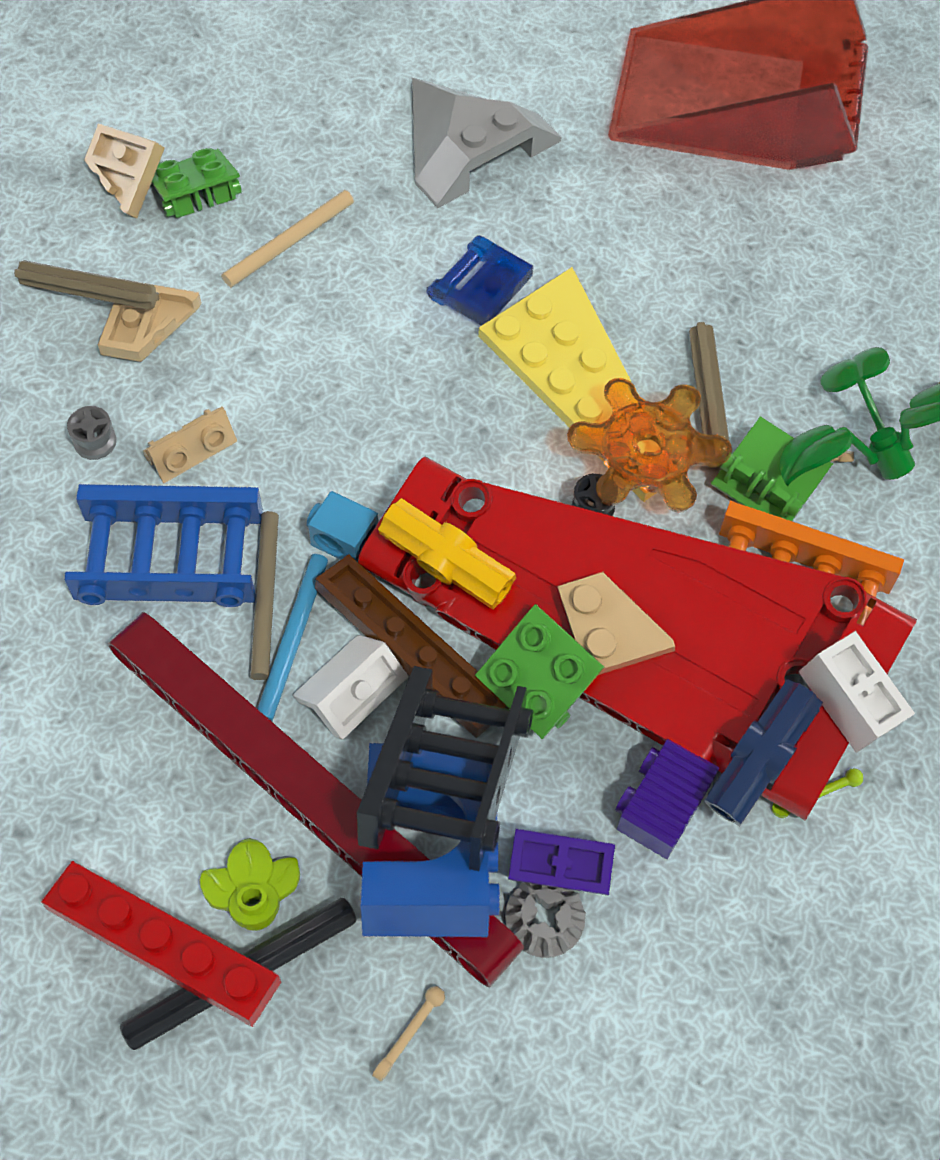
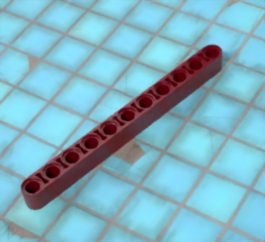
[108,612,524,988]

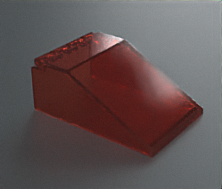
[608,0,868,170]

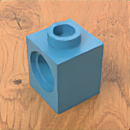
[307,491,378,562]

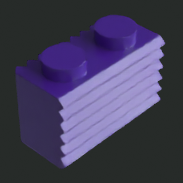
[615,739,719,859]

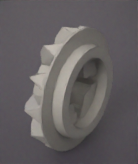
[505,882,586,958]

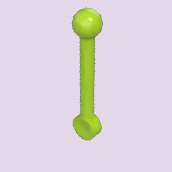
[772,768,864,818]

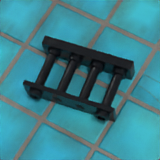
[357,666,533,871]

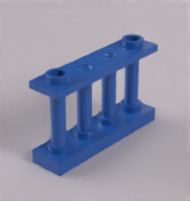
[64,484,263,607]

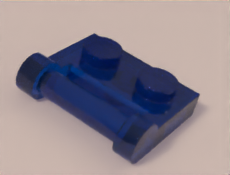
[426,235,533,326]

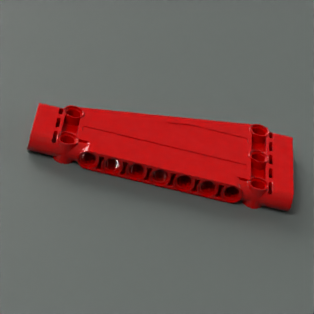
[358,456,917,820]

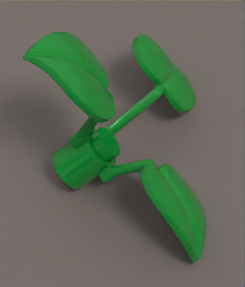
[780,347,940,486]

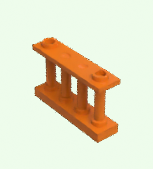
[719,501,904,626]

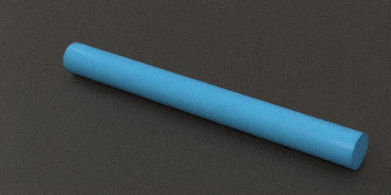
[257,554,328,722]

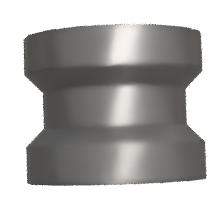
[67,406,117,460]

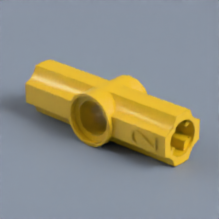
[378,498,516,610]

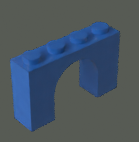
[361,743,500,937]

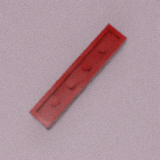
[41,861,282,1028]

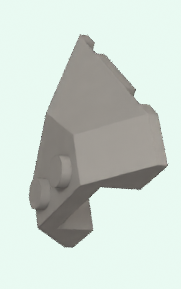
[412,77,562,209]

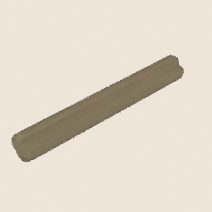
[14,260,159,310]
[689,322,731,470]

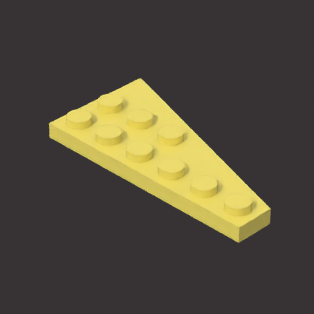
[478,267,678,502]

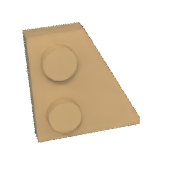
[84,124,165,219]
[98,282,201,362]
[558,572,675,675]

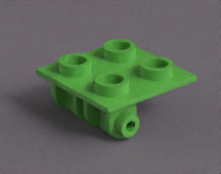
[151,148,242,219]
[711,416,833,521]
[475,604,605,739]

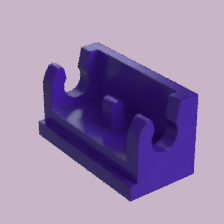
[508,829,615,896]

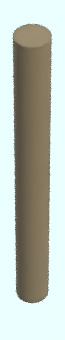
[250,511,279,680]

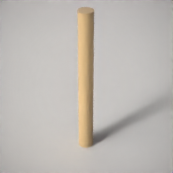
[221,190,354,288]

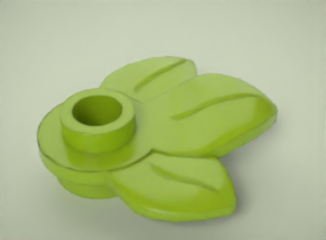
[200,838,300,931]

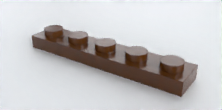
[315,554,509,739]

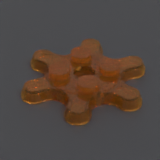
[567,378,732,513]

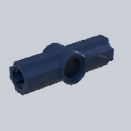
[704,679,823,827]

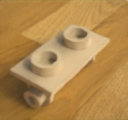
[143,406,237,484]

